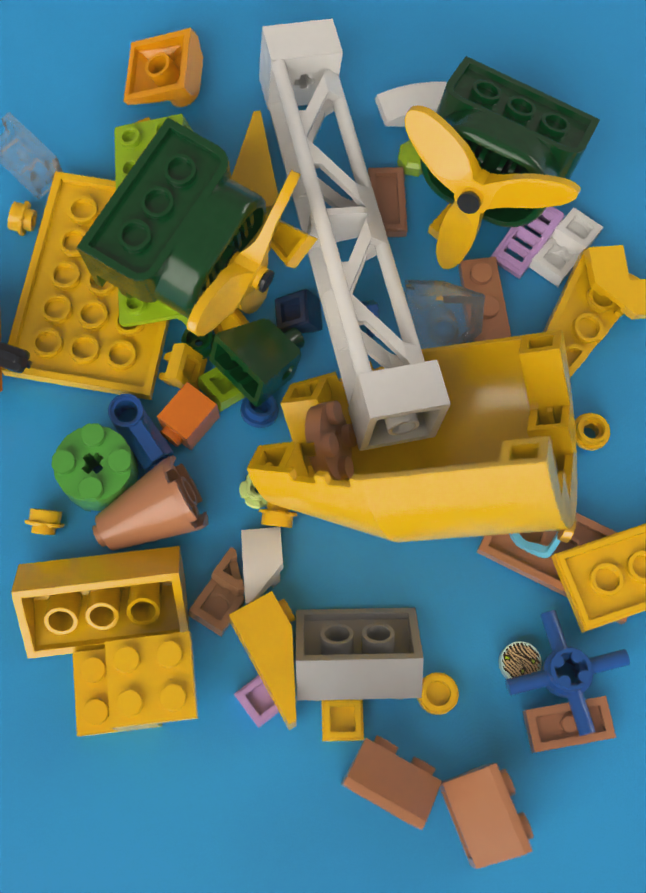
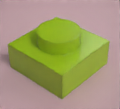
[198,367,245,412]

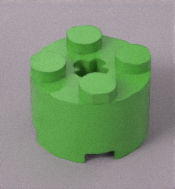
[52,423,139,512]

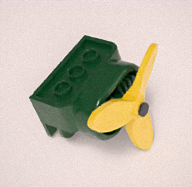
[405,56,600,269]
[76,117,301,336]

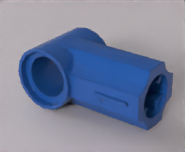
[108,394,174,472]

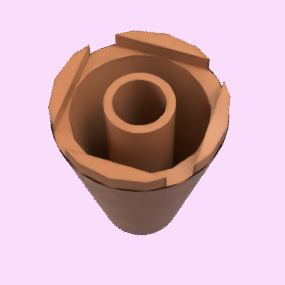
[92,455,208,551]

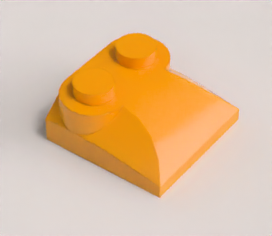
[124,28,203,107]

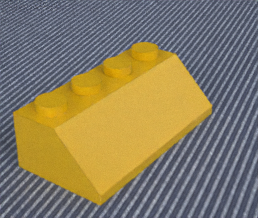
[11,546,190,659]

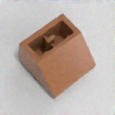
[439,763,534,869]

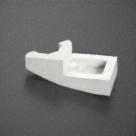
[241,527,284,605]

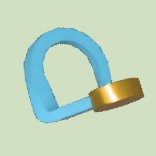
[509,518,577,558]

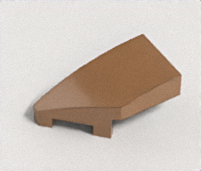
[188,547,244,637]

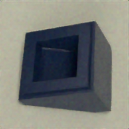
[275,289,322,333]

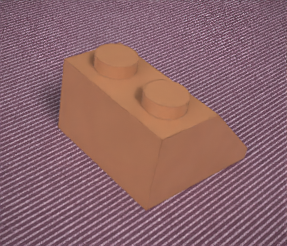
[341,735,442,830]

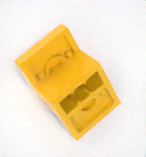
[72,631,199,737]

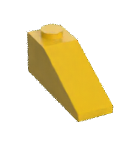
[231,110,281,220]
[229,591,296,730]

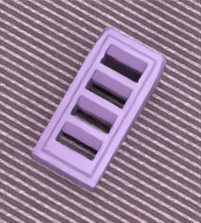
[491,207,564,279]

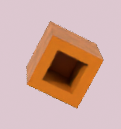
[157,382,220,450]

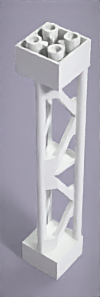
[259,18,451,451]

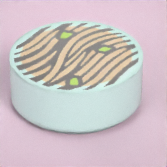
[499,641,542,679]

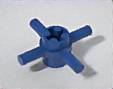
[505,610,630,736]

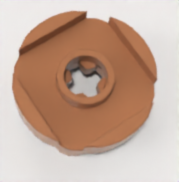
[305,400,357,481]

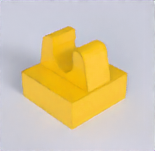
[158,343,208,390]

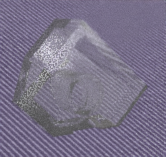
[404,280,485,349]

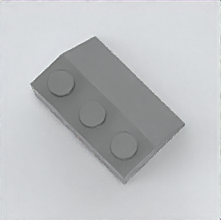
[296,608,424,701]

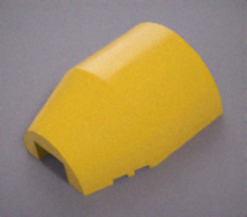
[247,330,578,543]

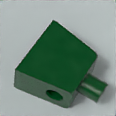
[209,318,304,408]

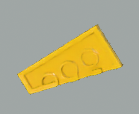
[543,249,640,378]

